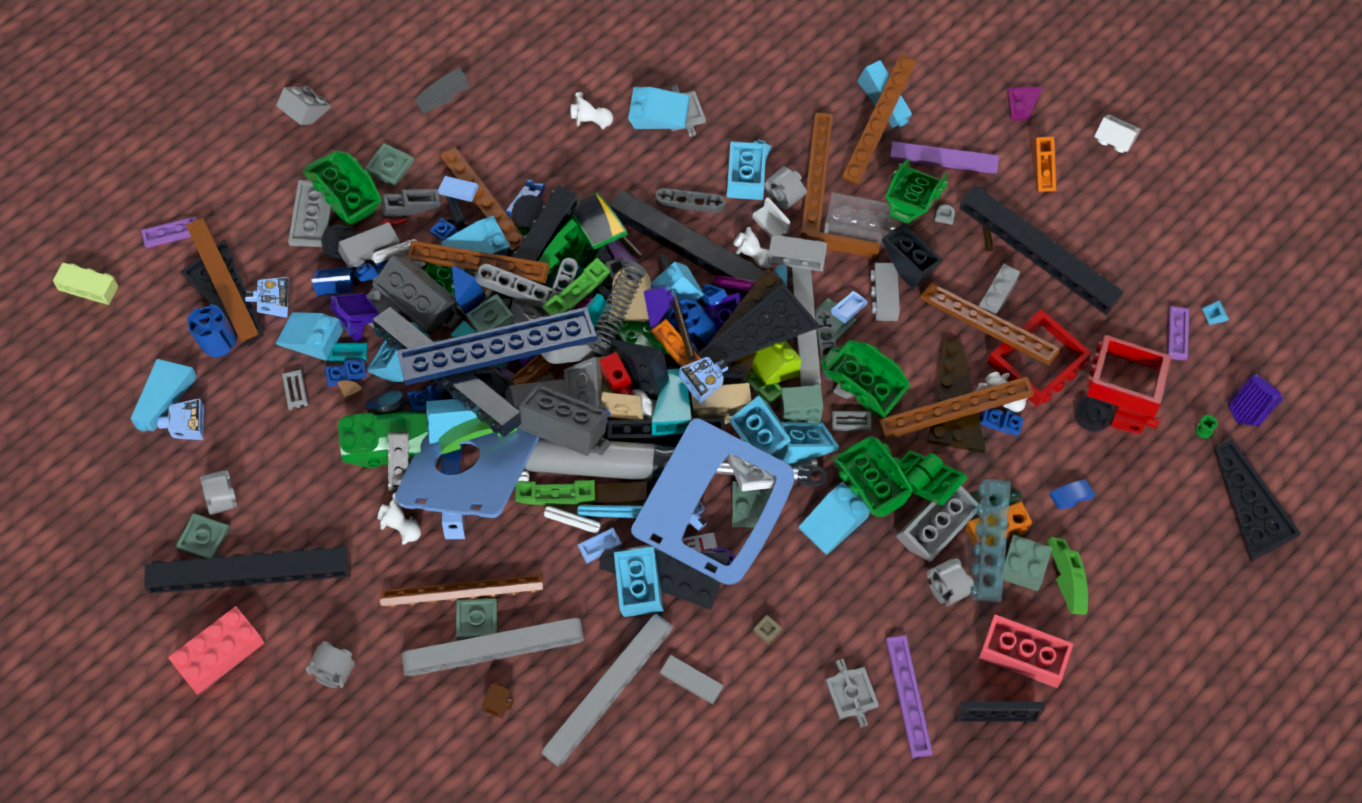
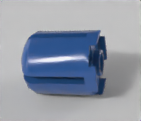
[666,299,717,349]
[187,304,237,357]

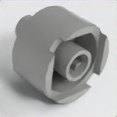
[764,166,807,210]
[200,470,237,515]
[927,558,973,606]
[306,641,355,688]

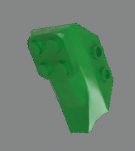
[301,150,382,225]
[885,158,948,223]
[820,340,911,418]
[338,410,428,468]
[831,436,913,517]

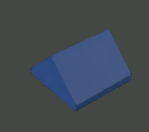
[452,266,486,317]
[312,267,354,296]

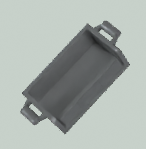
[372,255,461,332]
[517,384,610,456]

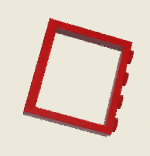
[987,309,1092,407]
[1086,335,1172,418]

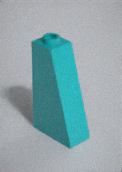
[652,369,691,435]

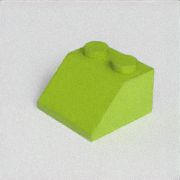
[752,341,801,386]

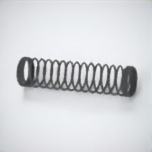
[587,261,646,355]

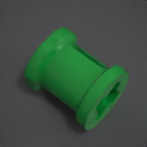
[1196,415,1218,439]

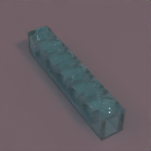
[970,479,1011,603]

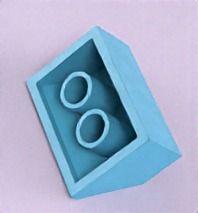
[651,262,704,321]
[367,322,430,382]

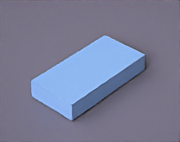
[438,176,479,202]
[831,291,868,323]
[578,528,622,564]

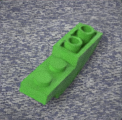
[1046,537,1088,615]

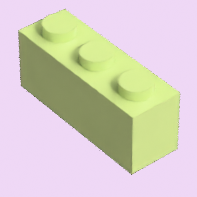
[53,263,118,305]

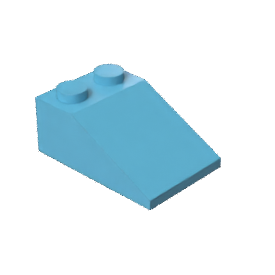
[628,87,690,129]
[727,142,766,200]
[440,216,510,272]
[276,312,343,361]
[728,396,791,456]
[775,422,839,465]
[799,482,870,555]
[614,546,664,617]

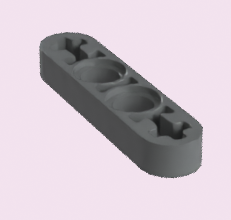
[656,188,725,213]
[815,309,837,381]

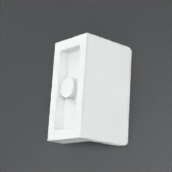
[753,197,790,238]

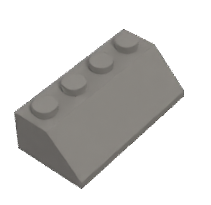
[896,486,982,562]

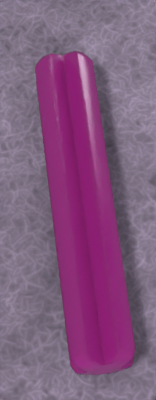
[713,275,756,291]

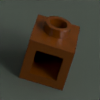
[482,683,514,719]

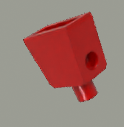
[599,352,633,395]
[1110,389,1161,434]

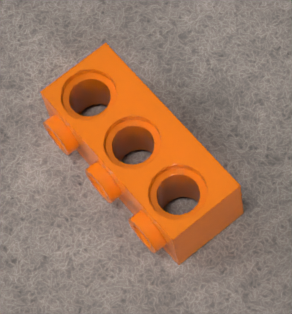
[965,502,1032,550]

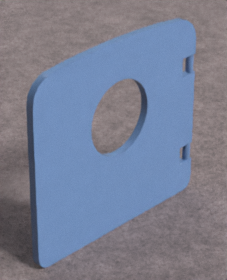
[395,428,540,518]

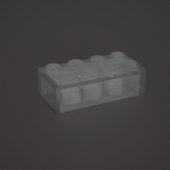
[824,192,901,246]

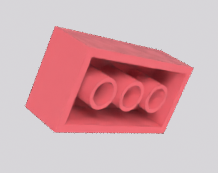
[168,606,264,695]
[979,615,1073,688]

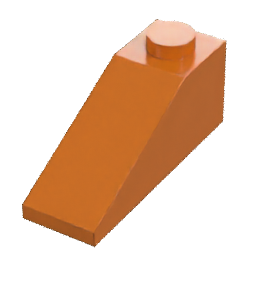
[1032,137,1056,192]

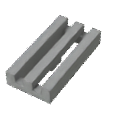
[282,370,308,410]
[832,411,871,432]

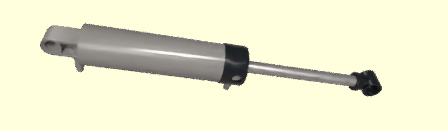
[523,437,827,486]

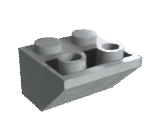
[276,86,331,125]

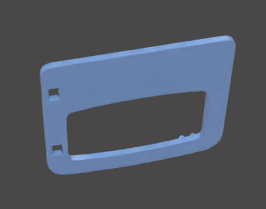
[631,418,795,585]

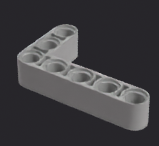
[475,258,578,309]
[510,298,597,364]

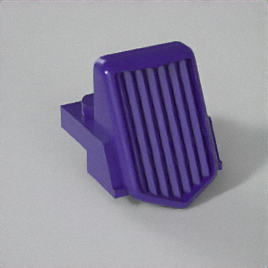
[331,293,379,343]
[1228,374,1284,427]

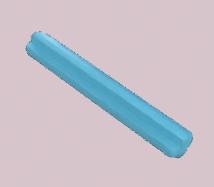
[577,505,643,518]

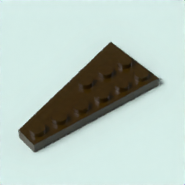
[708,269,782,383]
[927,340,986,453]

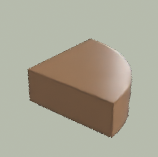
[337,380,363,400]

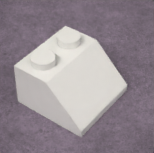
[1095,114,1141,153]

